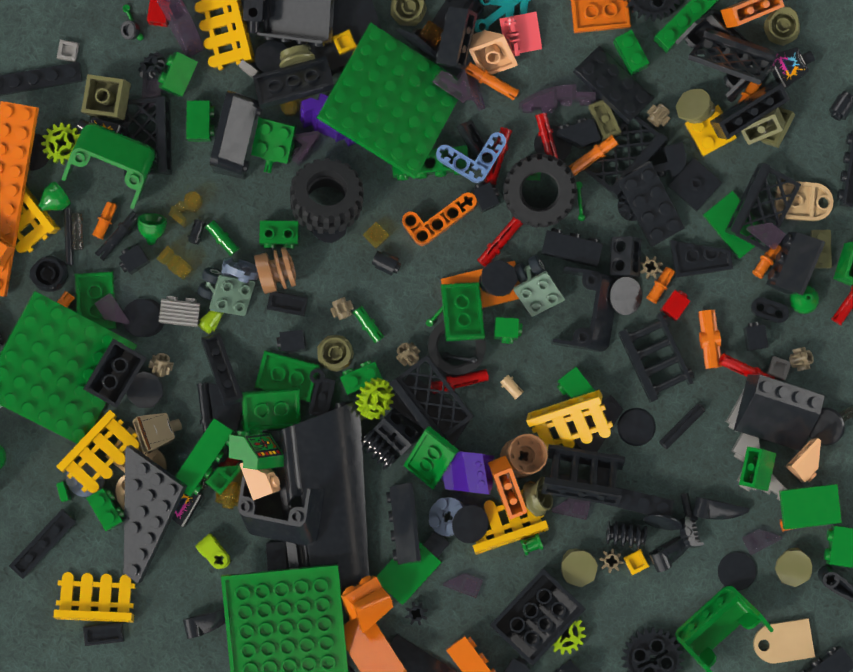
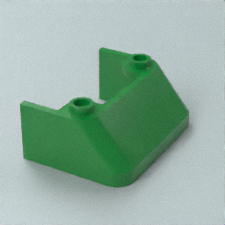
[61,123,156,209]
[675,586,774,672]

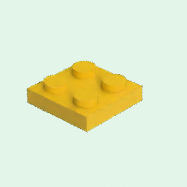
[685,105,737,157]

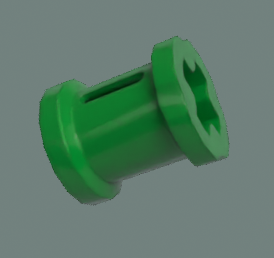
[520,533,544,556]

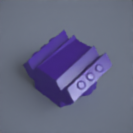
[299,93,357,147]
[442,451,495,495]

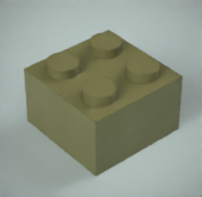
[81,74,131,121]

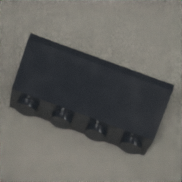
[386,483,421,565]

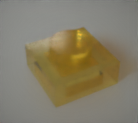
[363,222,390,249]

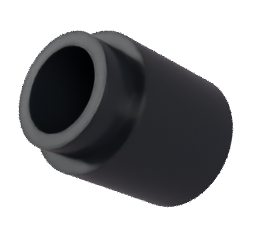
[829,91,853,121]
[372,251,402,276]

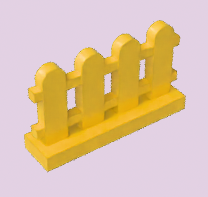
[195,0,255,71]
[16,186,61,253]
[526,390,613,450]
[56,410,140,493]
[473,489,549,555]
[54,572,136,623]

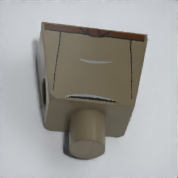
[132,413,182,455]

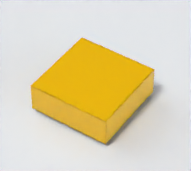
[332,29,357,55]
[623,549,650,575]

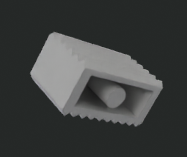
[159,296,201,327]

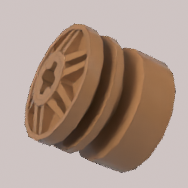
[254,247,296,294]
[500,434,548,478]

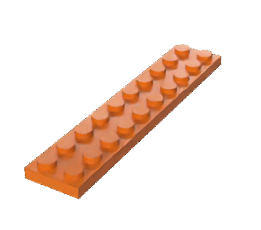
[0,101,39,297]

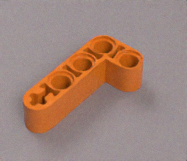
[402,192,477,246]

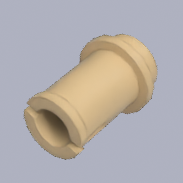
[500,375,524,399]

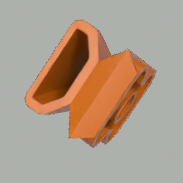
[341,576,393,633]

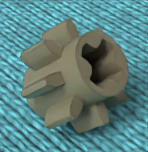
[647,104,671,127]
[640,256,663,280]
[330,297,354,321]
[396,342,421,366]
[789,347,814,371]
[148,353,174,377]
[599,549,623,573]

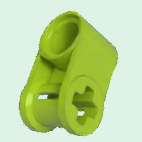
[195,533,231,569]

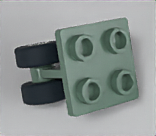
[513,255,565,317]
[197,267,255,316]

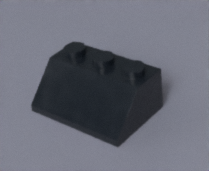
[766,232,825,295]
[83,339,147,408]

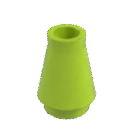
[198,311,224,334]

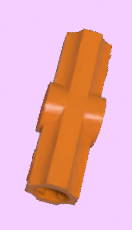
[698,310,722,369]

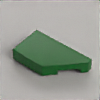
[205,465,241,495]

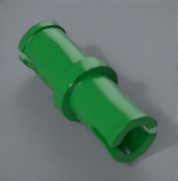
[205,220,240,256]
[352,306,385,343]

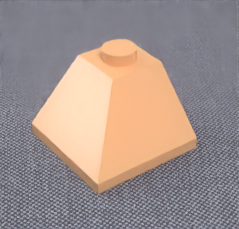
[469,30,518,75]
[785,438,821,482]
[240,463,281,500]

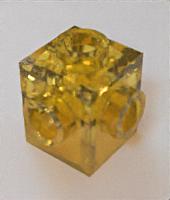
[215,481,241,509]

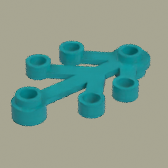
[474,0,531,33]

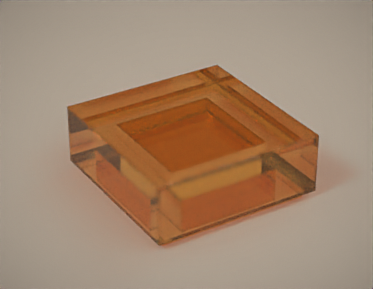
[419,21,443,47]

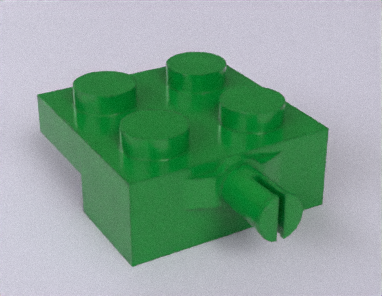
[251,117,297,173]

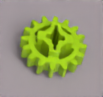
[41,123,80,165]
[355,377,395,420]
[552,620,586,655]

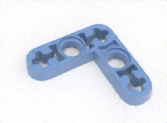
[436,132,506,183]

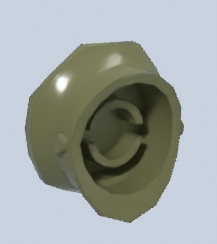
[390,0,427,26]
[763,7,800,46]
[279,45,315,68]
[676,89,715,124]
[317,335,354,372]
[523,477,553,517]
[775,548,812,587]
[561,549,598,587]

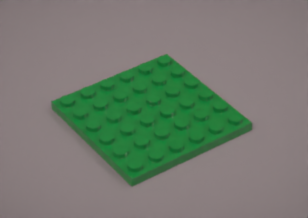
[316,23,466,179]
[0,291,137,444]
[221,564,348,672]

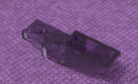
[157,0,204,58]
[518,84,596,113]

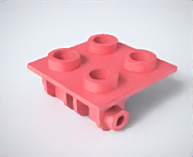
[499,12,542,56]

